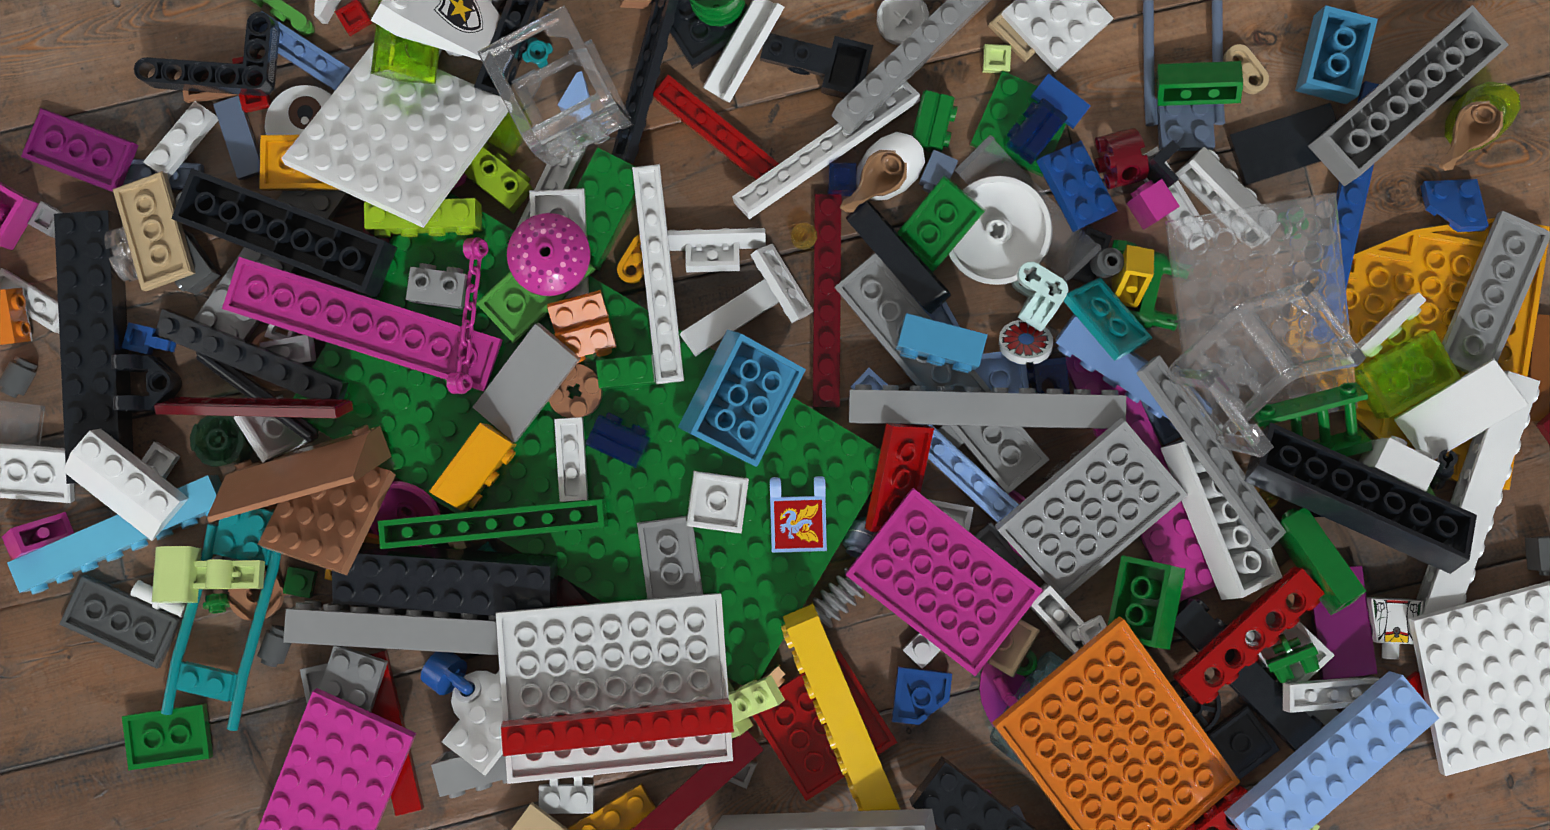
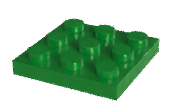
[970,71,1066,177]

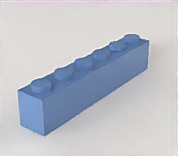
[1056,314,1212,430]

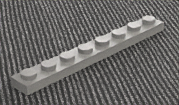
[1136,355,1286,550]

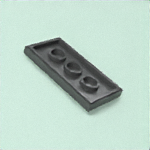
[59,574,183,669]

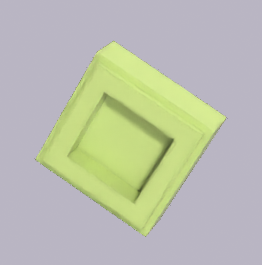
[982,44,1011,73]

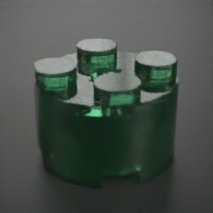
[190,415,253,467]

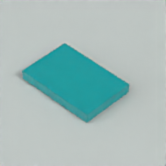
[1063,278,1152,361]

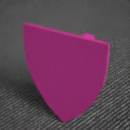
[980,662,1033,727]

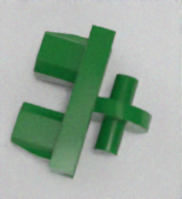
[1265,634,1320,683]

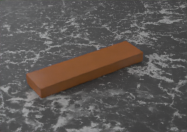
[1527,314,1550,422]

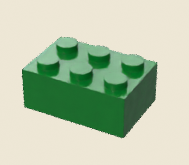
[1108,555,1186,650]

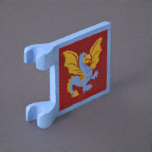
[770,476,827,552]

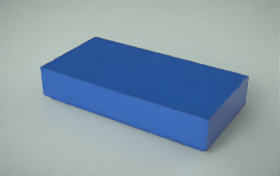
[1031,74,1091,129]

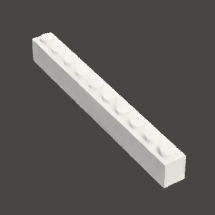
[1416,371,1540,615]

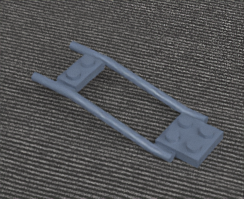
[1143,0,1225,151]

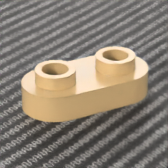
[1223,44,1269,94]

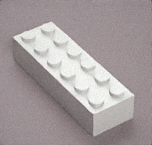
[1160,425,1283,600]

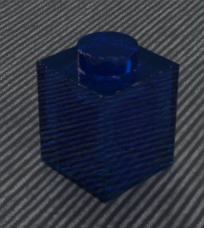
[828,163,856,196]

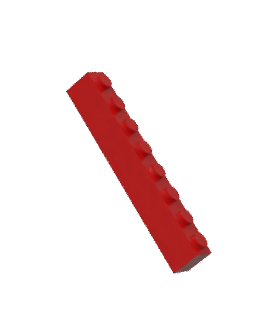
[501,698,734,756]

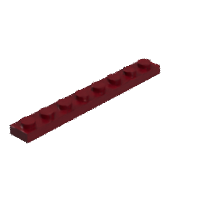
[813,194,842,408]

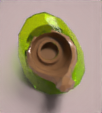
[1439,82,1521,171]

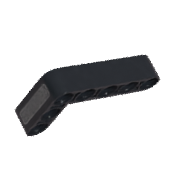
[134,12,280,96]

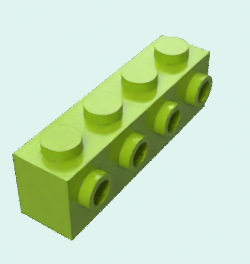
[464,143,534,214]
[364,198,482,238]

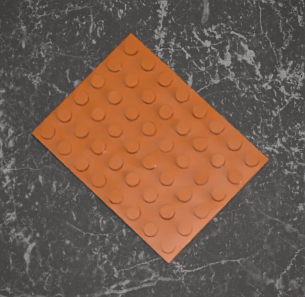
[992,617,1240,830]

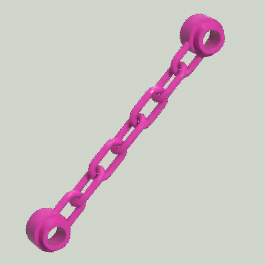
[447,237,488,394]

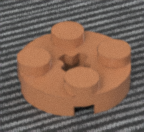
[548,364,603,418]
[228,567,286,621]

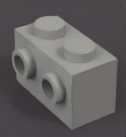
[406,263,468,309]

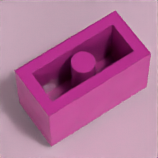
[1126,179,1180,230]

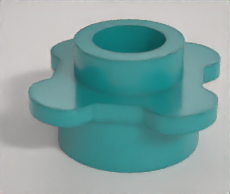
[522,37,553,69]

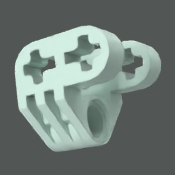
[1011,262,1068,331]

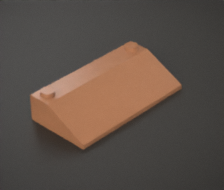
[207,425,392,522]

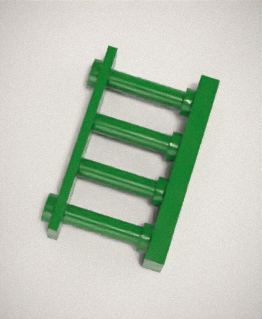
[1249,382,1373,456]

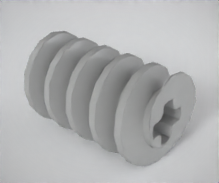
[807,568,865,628]

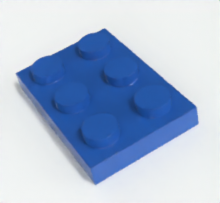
[1036,141,1118,232]

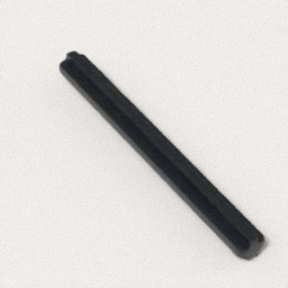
[196,352,319,443]

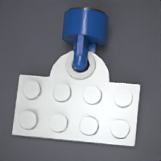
[421,651,503,776]

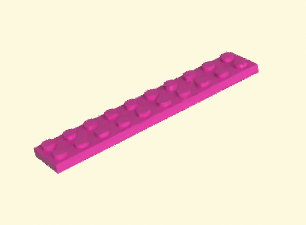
[222,257,502,391]
[1061,355,1216,602]

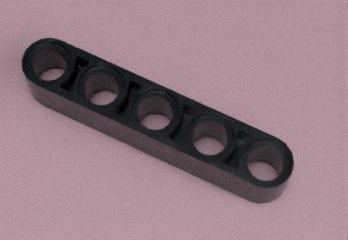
[846,200,952,314]

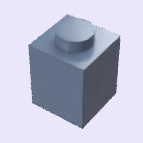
[919,150,958,193]

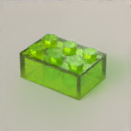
[1350,330,1461,419]

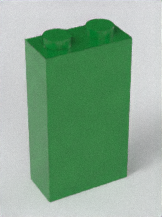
[1278,508,1366,615]

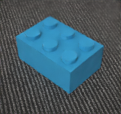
[1295,5,1378,104]
[895,313,988,373]

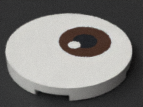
[265,85,331,135]

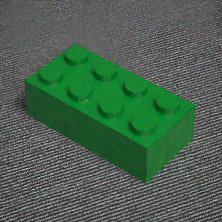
[576,147,636,272]

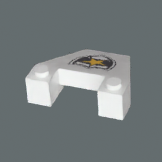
[371,0,501,60]

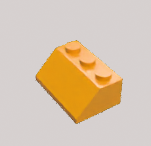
[429,423,517,511]

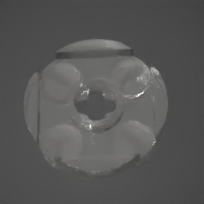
[104,227,138,282]

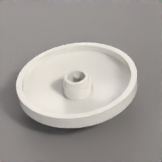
[949,176,1053,285]

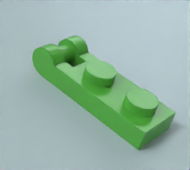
[250,0,315,37]

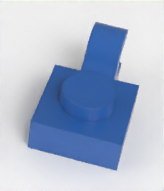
[122,322,177,355]

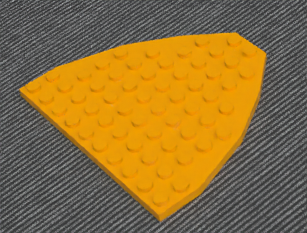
[1284,218,1550,490]

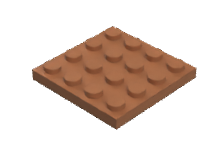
[258,467,396,575]

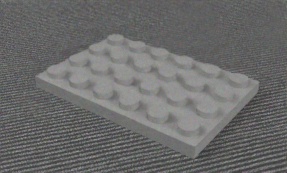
[995,417,1188,600]

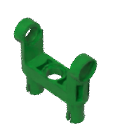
[1112,240,1190,331]

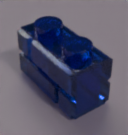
[1006,98,1068,164]
[585,412,651,468]

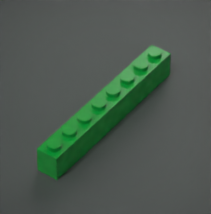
[378,499,608,549]

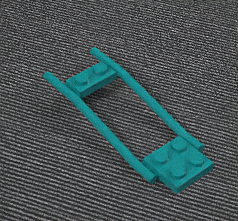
[161,508,282,731]

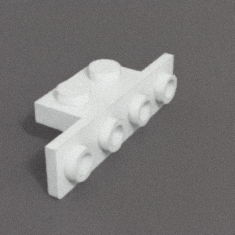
[667,227,766,272]

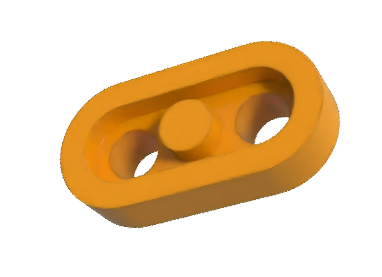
[617,234,644,284]

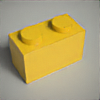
[1111,245,1154,308]

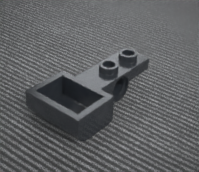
[760,33,874,99]

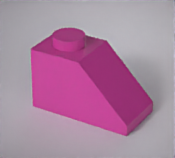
[2,512,74,561]

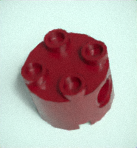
[1094,128,1149,190]

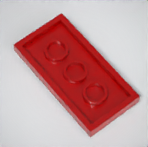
[865,423,934,532]

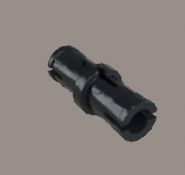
[1430,450,1458,490]

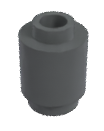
[1090,248,1124,278]
[0,356,37,398]
[257,625,291,667]

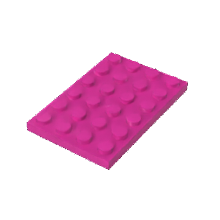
[845,488,1043,676]
[258,688,417,830]

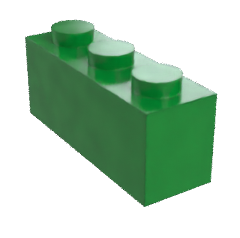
[1156,61,1244,106]

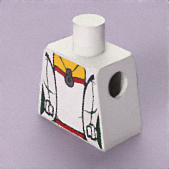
[1366,597,1423,659]

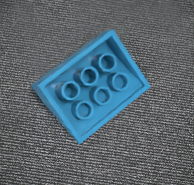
[678,329,806,467]

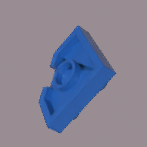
[1420,179,1489,232]
[892,666,952,725]

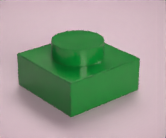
[283,566,318,598]

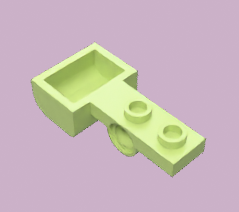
[152,546,265,603]
[727,675,785,738]

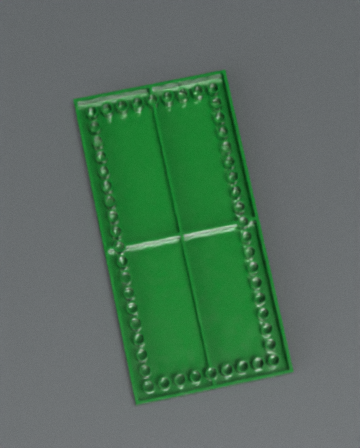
[293,192,881,686]

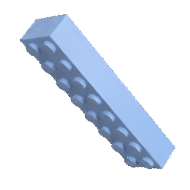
[1224,671,1439,830]

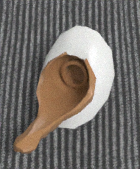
[840,132,925,213]

